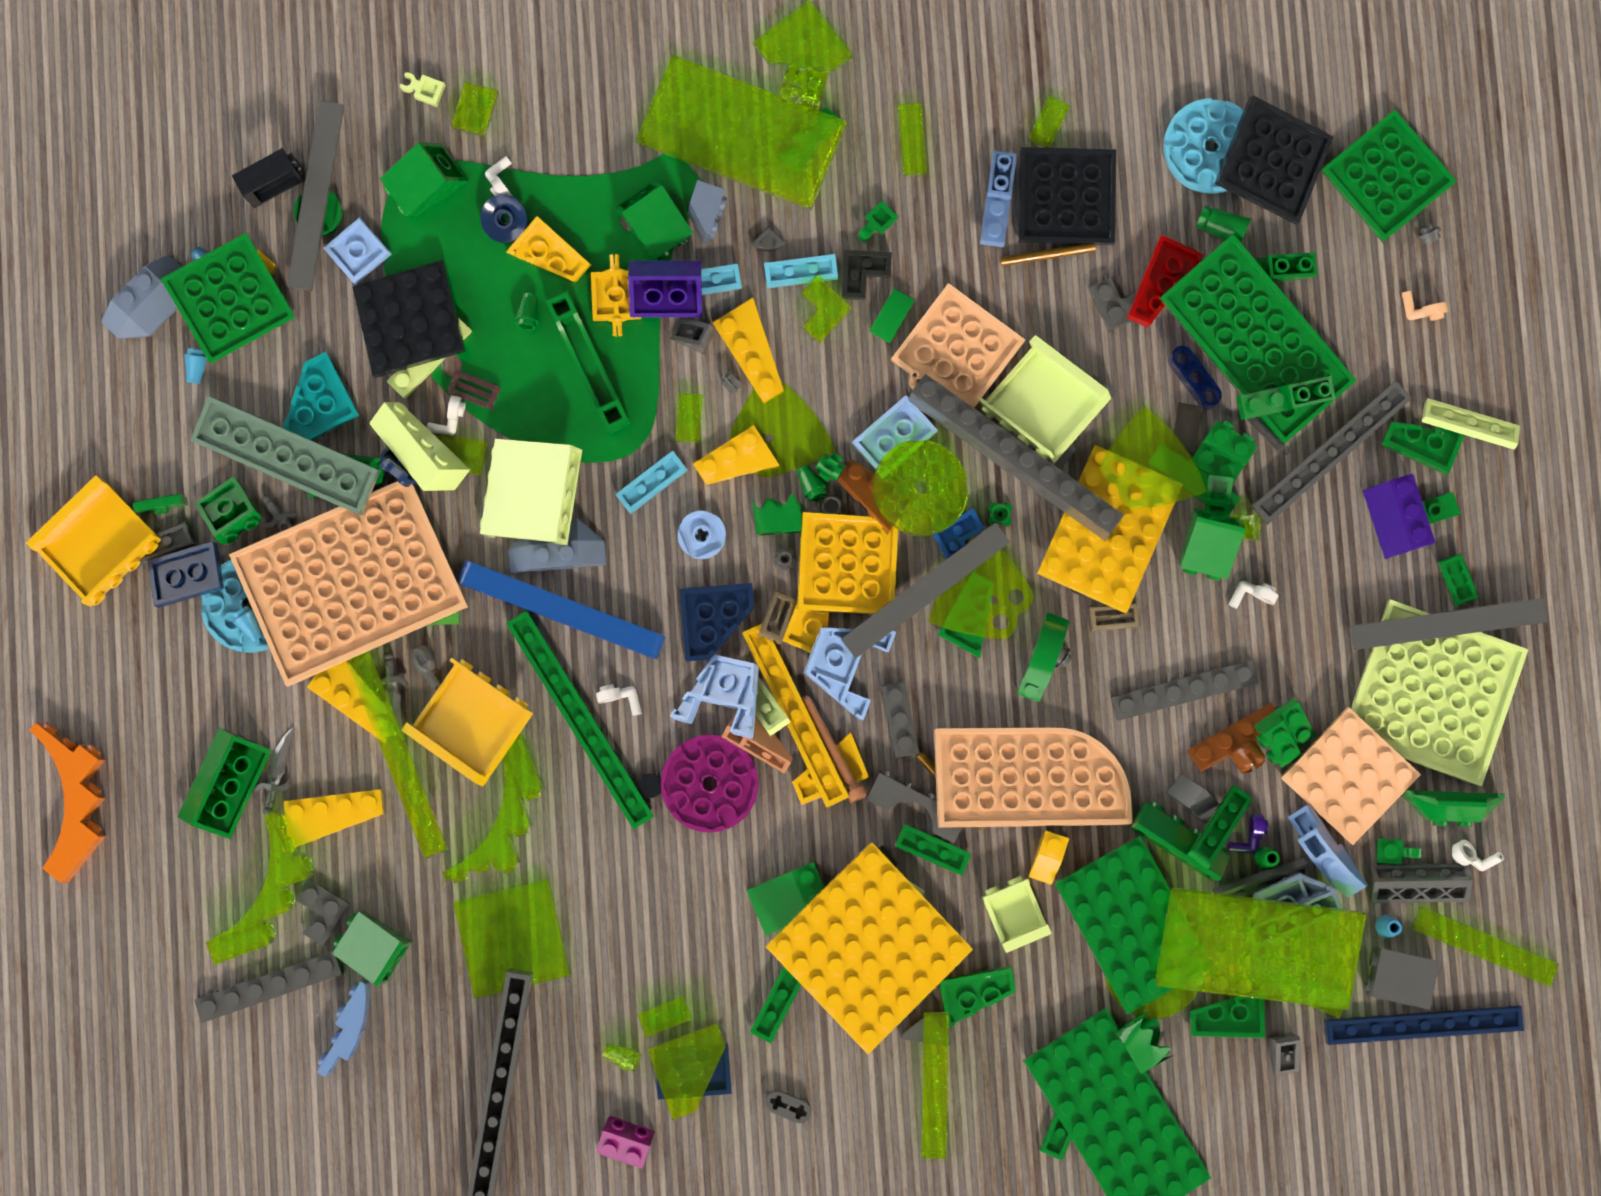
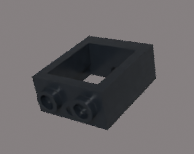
[232,148,304,208]

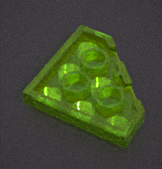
[753,1,852,72]
[647,1023,726,1120]

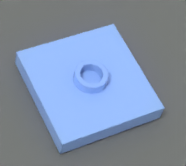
[323,217,392,285]

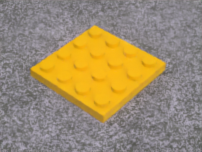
[797,512,899,614]

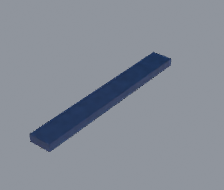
[1324,1005,1524,1045]

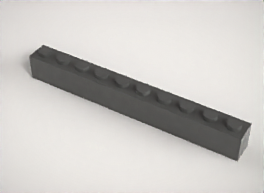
[909,374,1124,541]
[467,968,534,1196]

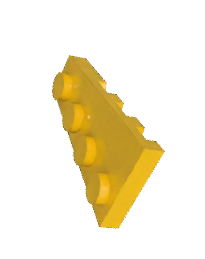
[284,789,385,850]

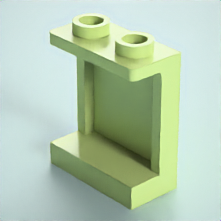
[982,876,1052,953]

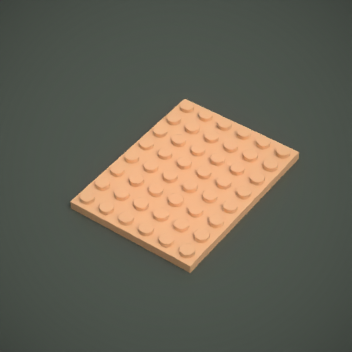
[229,481,468,687]

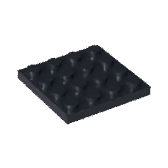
[1214,95,1334,224]
[1018,147,1116,245]
[352,260,466,378]

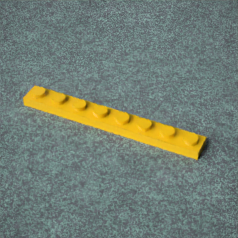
[742,624,849,808]

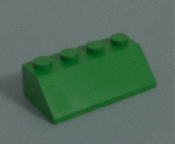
[177,728,272,839]
[1128,801,1230,882]

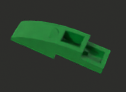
[1254,252,1318,283]
[1236,376,1336,420]

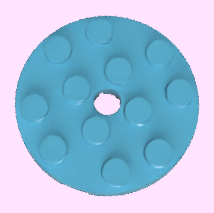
[1163,98,1244,194]
[201,560,270,653]

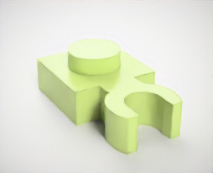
[400,72,446,107]

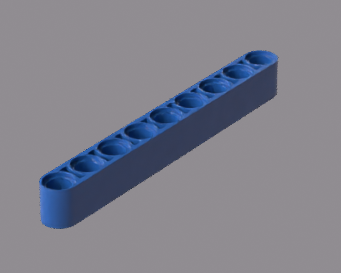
[457,560,665,660]

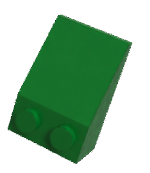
[746,861,825,936]

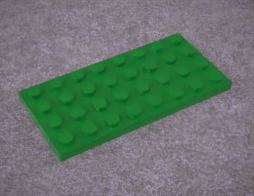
[1159,234,1357,444]
[1023,1008,1211,1196]

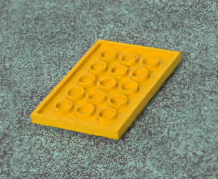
[1037,445,1183,613]

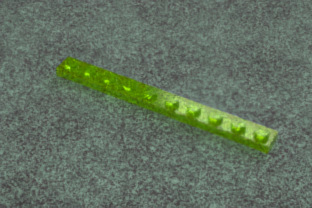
[347,651,448,859]

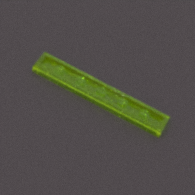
[1411,906,1559,987]
[921,1012,949,1159]

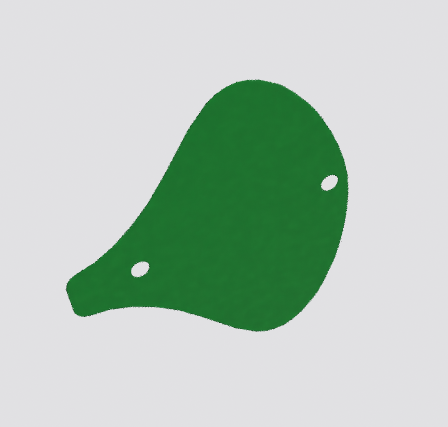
[381,152,703,463]

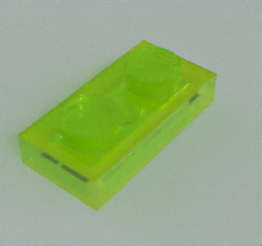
[1028,96,1070,148]
[676,393,703,443]
[637,996,692,1037]

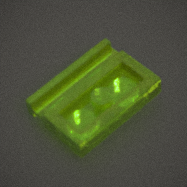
[451,81,499,138]
[438,433,488,476]

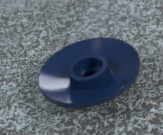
[480,194,527,243]

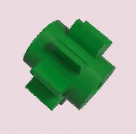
[816,452,846,483]

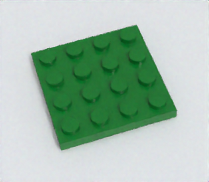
[1321,110,1457,243]
[161,233,296,364]

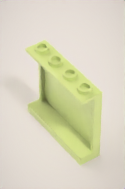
[979,335,1111,463]
[480,439,582,545]

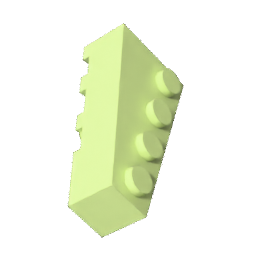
[369,402,470,491]

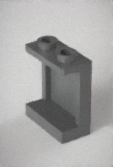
[1364,947,1440,1010]

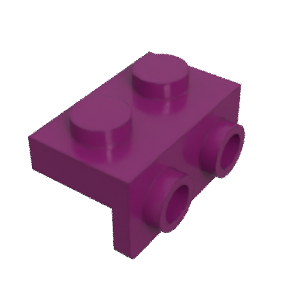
[596,1116,655,1169]

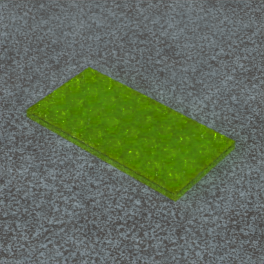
[636,55,847,210]
[1155,888,1367,1010]

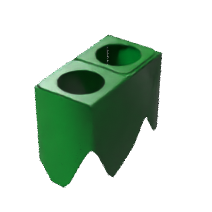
[751,494,802,536]
[1116,1009,1174,1074]

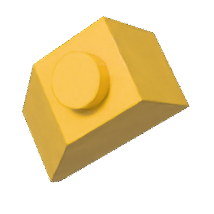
[1028,831,1069,885]

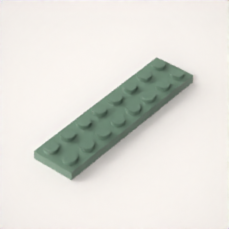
[190,396,381,515]

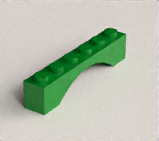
[545,291,631,435]

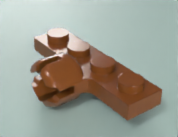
[1187,703,1276,774]

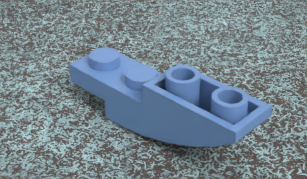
[980,150,1017,248]
[1288,804,1368,898]
[317,980,370,1077]

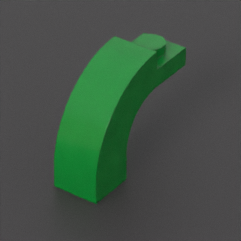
[1017,612,1070,702]

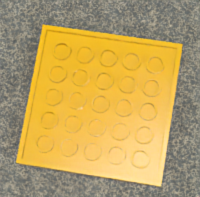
[765,842,973,1054]

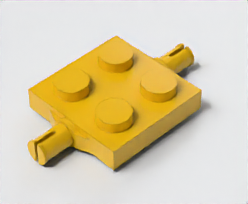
[591,254,641,337]

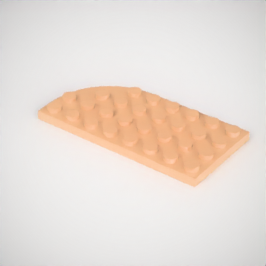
[934,728,1133,828]

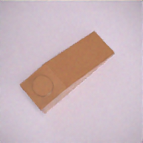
[722,710,793,774]

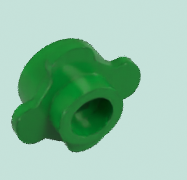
[988,502,1012,527]

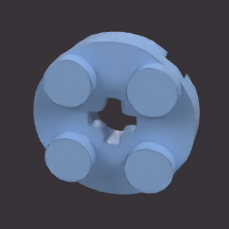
[678,510,726,560]

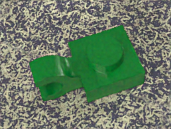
[857,201,899,243]
[1375,838,1421,864]

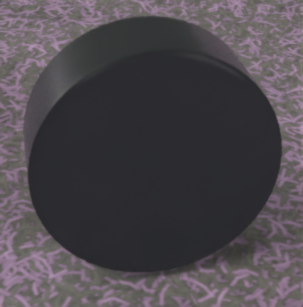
[638,774,662,798]

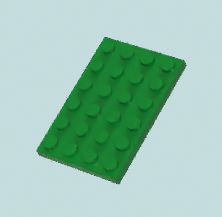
[1054,836,1213,1015]

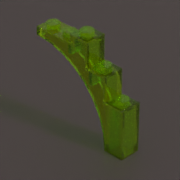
[442,735,545,884]
[205,810,314,965]

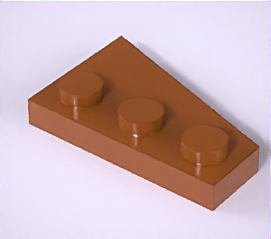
[837,459,912,535]

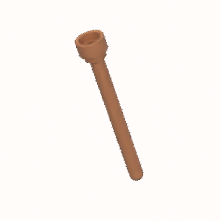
[802,696,868,803]

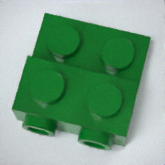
[1189,420,1258,485]
[194,476,262,545]
[1254,698,1316,768]

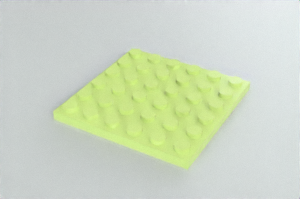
[1351,599,1529,787]

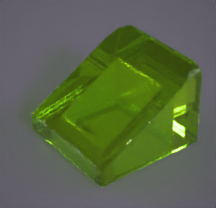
[1232,515,1261,541]

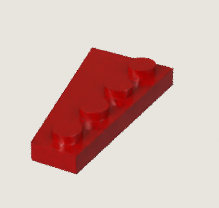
[1126,234,1204,328]

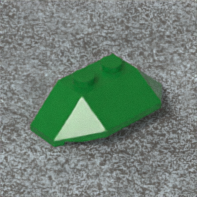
[1401,790,1505,827]

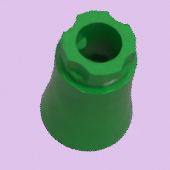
[1196,205,1252,243]

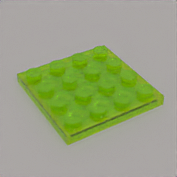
[453,880,571,999]

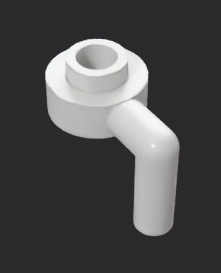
[485,156,512,196]
[427,395,465,436]
[1228,580,1279,609]
[596,684,642,716]
[1452,840,1504,871]

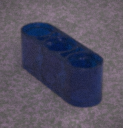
[1168,346,1222,410]

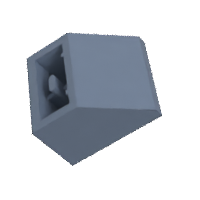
[687,180,727,245]

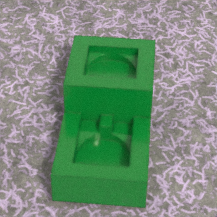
[869,288,915,343]
[1204,472,1234,516]

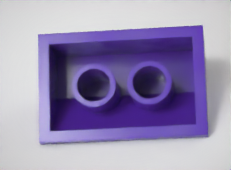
[628,261,702,317]
[1363,473,1436,559]

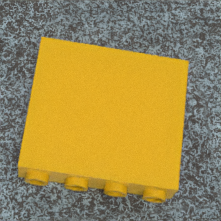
[26,475,162,607]
[401,658,533,787]

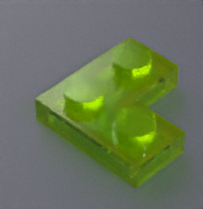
[800,275,852,344]

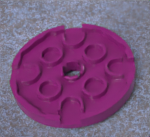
[661,735,759,833]

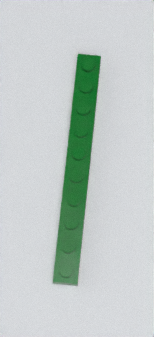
[506,611,655,830]

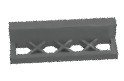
[1369,863,1473,903]

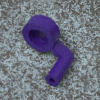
[1228,814,1268,854]

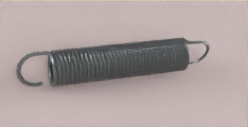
[1247,417,1289,456]

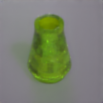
[602,1044,641,1072]

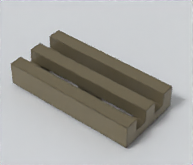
[758,591,797,644]
[1088,603,1140,632]

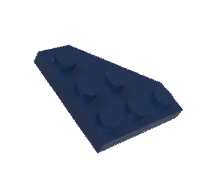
[680,583,754,662]

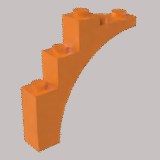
[29,722,106,883]

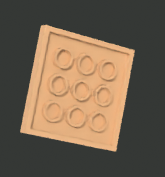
[891,283,1025,408]
[1280,707,1421,845]

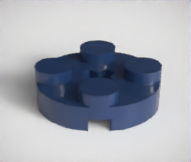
[378,446,418,487]

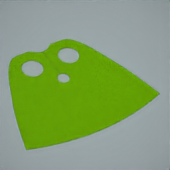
[729,381,836,477]
[1101,406,1207,509]
[928,549,1033,639]

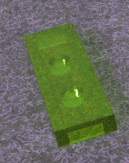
[897,103,927,176]

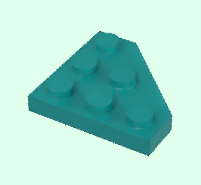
[283,352,360,441]

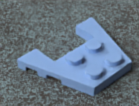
[803,627,896,720]
[670,654,759,739]

